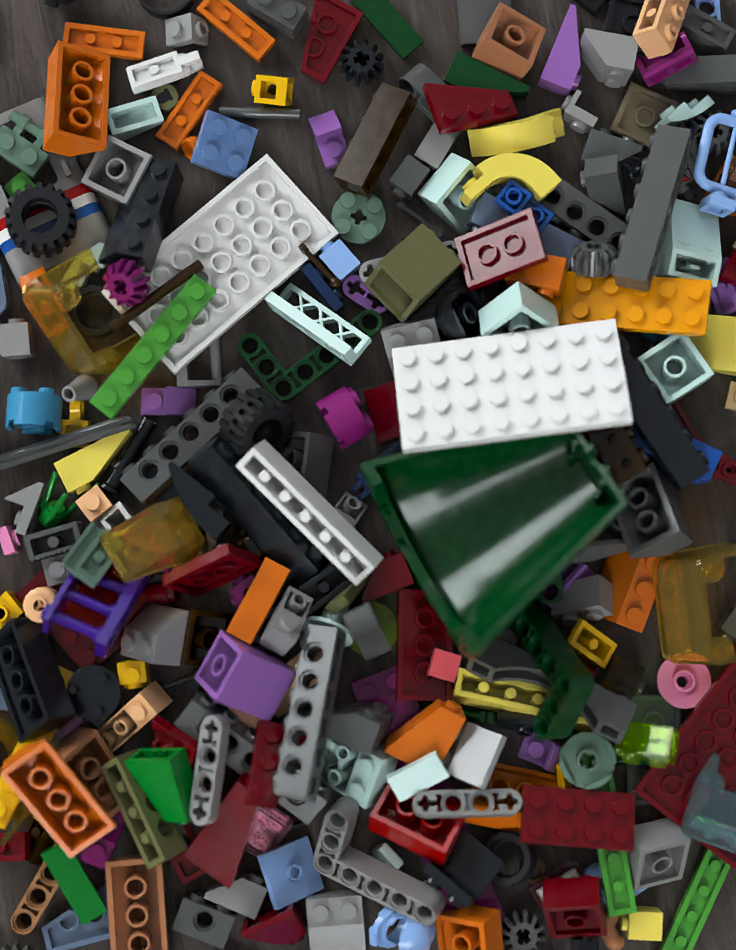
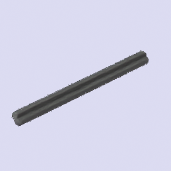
[0,414,136,470]

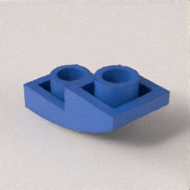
[494,179,555,233]

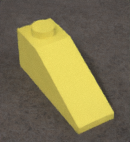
[53,429,133,496]

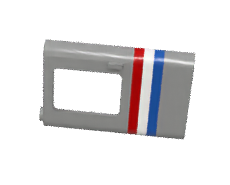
[0,97,111,286]

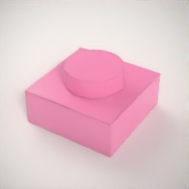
[0,526,22,555]

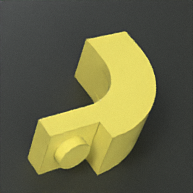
[467,108,565,157]
[460,153,562,207]

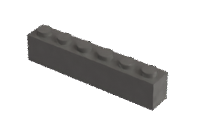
[611,124,693,292]

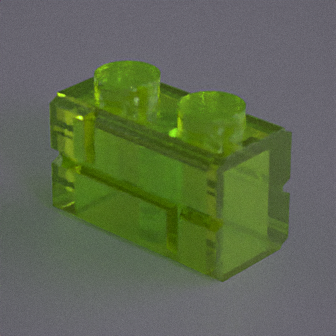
[614,721,680,768]

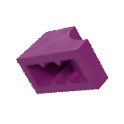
[80,810,126,870]

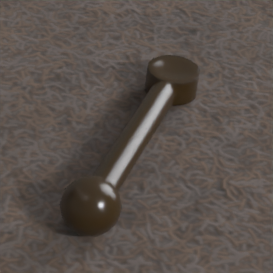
[298,243,341,288]

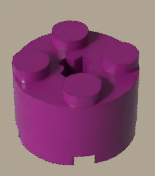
[315,386,375,450]

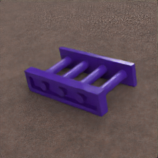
[40,552,156,659]

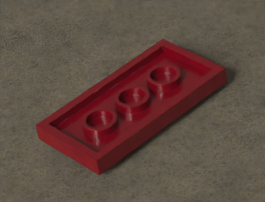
[15,570,124,669]
[396,589,452,701]
[519,785,635,852]

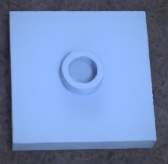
[257,836,324,910]

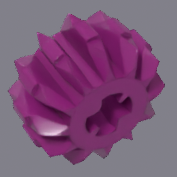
[102,259,151,307]

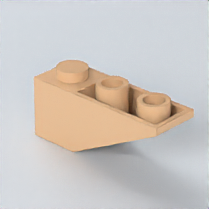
[97,680,173,753]

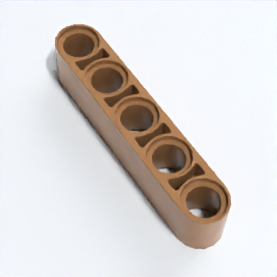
[11,841,80,935]

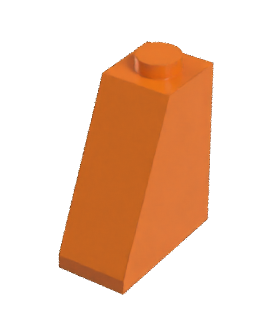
[383,698,466,764]

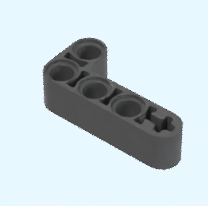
[342,602,391,662]

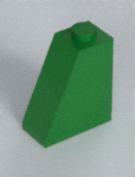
[125,747,203,825]

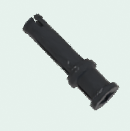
[99,416,157,496]

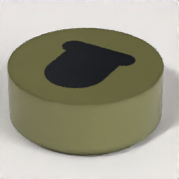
[151,84,179,113]

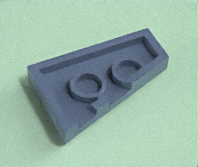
[41,884,110,950]

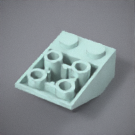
[653,199,722,288]
[320,738,398,809]

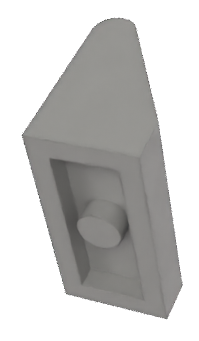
[176,337,223,389]

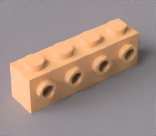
[632,0,690,59]

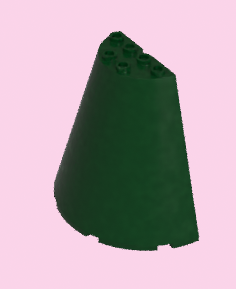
[360,431,629,660]

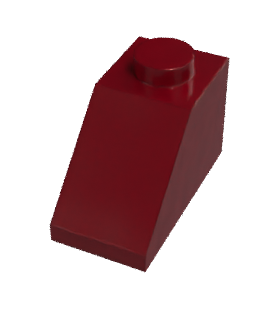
[361,549,414,604]

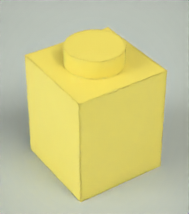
[620,906,663,941]

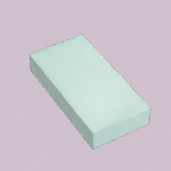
[386,750,449,802]

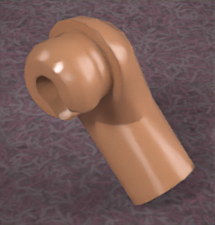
[601,911,625,950]

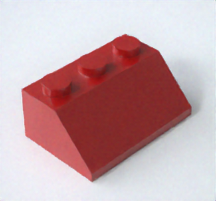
[369,770,466,867]

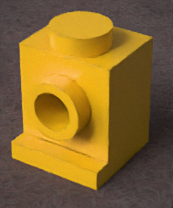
[251,75,294,106]
[0,590,25,629]
[117,659,152,689]

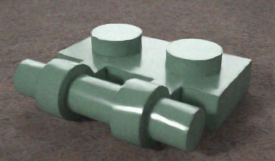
[0,110,50,180]

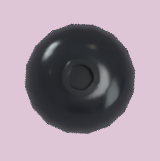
[435,286,485,341]

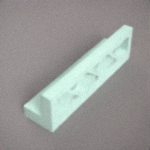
[264,282,372,366]

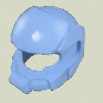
[369,907,436,950]

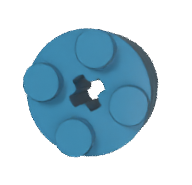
[5,387,63,435]

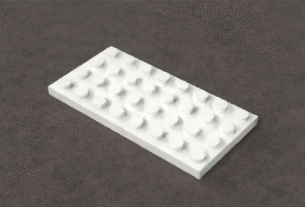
[101,154,339,375]
[392,319,633,454]

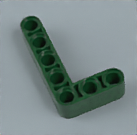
[238,309,382,403]
[510,599,594,740]

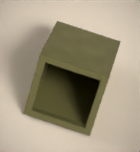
[364,223,462,323]

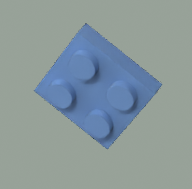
[190,110,258,180]

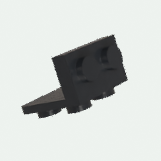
[422,829,503,909]

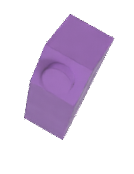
[537,4,582,97]

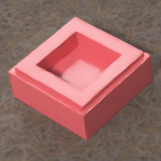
[427,648,462,683]

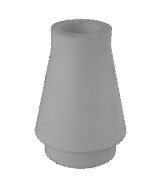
[62,374,99,402]

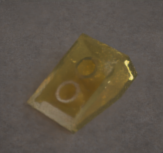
[99,496,205,583]

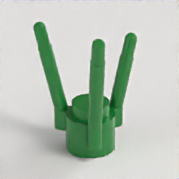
[38,471,100,529]

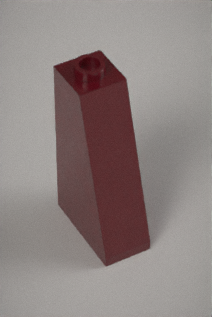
[183,771,260,889]

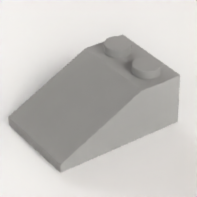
[306,889,366,950]

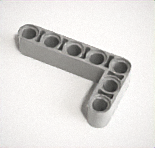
[313,796,446,926]

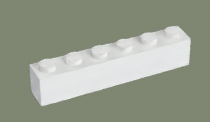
[236,439,384,586]

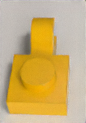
[60,401,91,448]

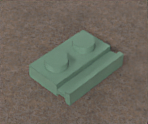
[60,521,125,589]

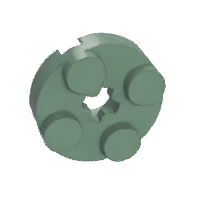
[332,192,386,246]
[559,732,616,789]

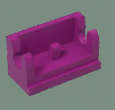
[635,31,698,87]

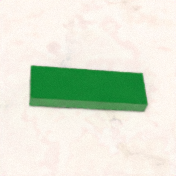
[41,843,107,925]

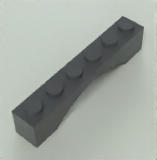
[466,637,638,744]

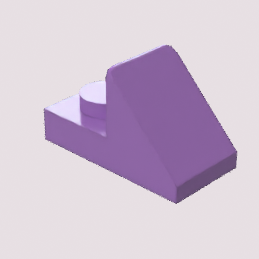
[308,110,347,170]
[141,386,197,416]
[517,734,563,773]

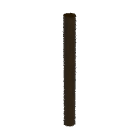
[109,260,204,332]

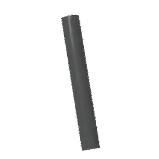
[219,107,300,119]

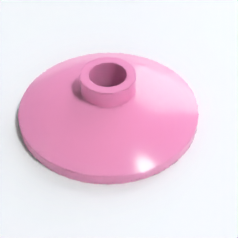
[657,654,711,709]

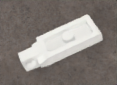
[126,50,204,95]

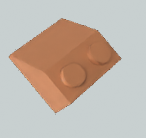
[471,2,546,81]

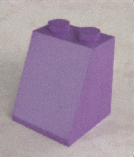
[194,630,295,721]

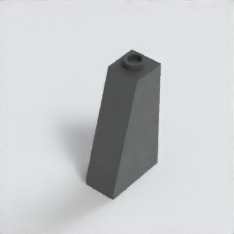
[660,54,736,95]

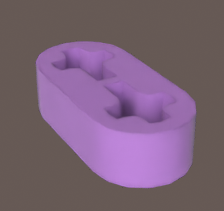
[343,275,388,315]

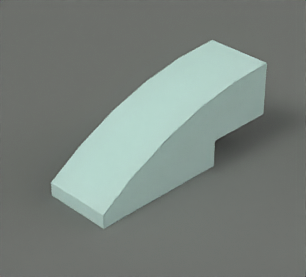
[107,96,164,141]

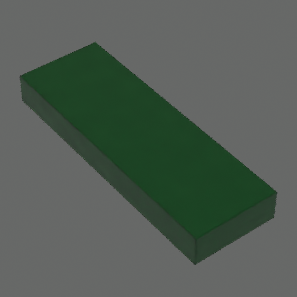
[350,0,424,61]

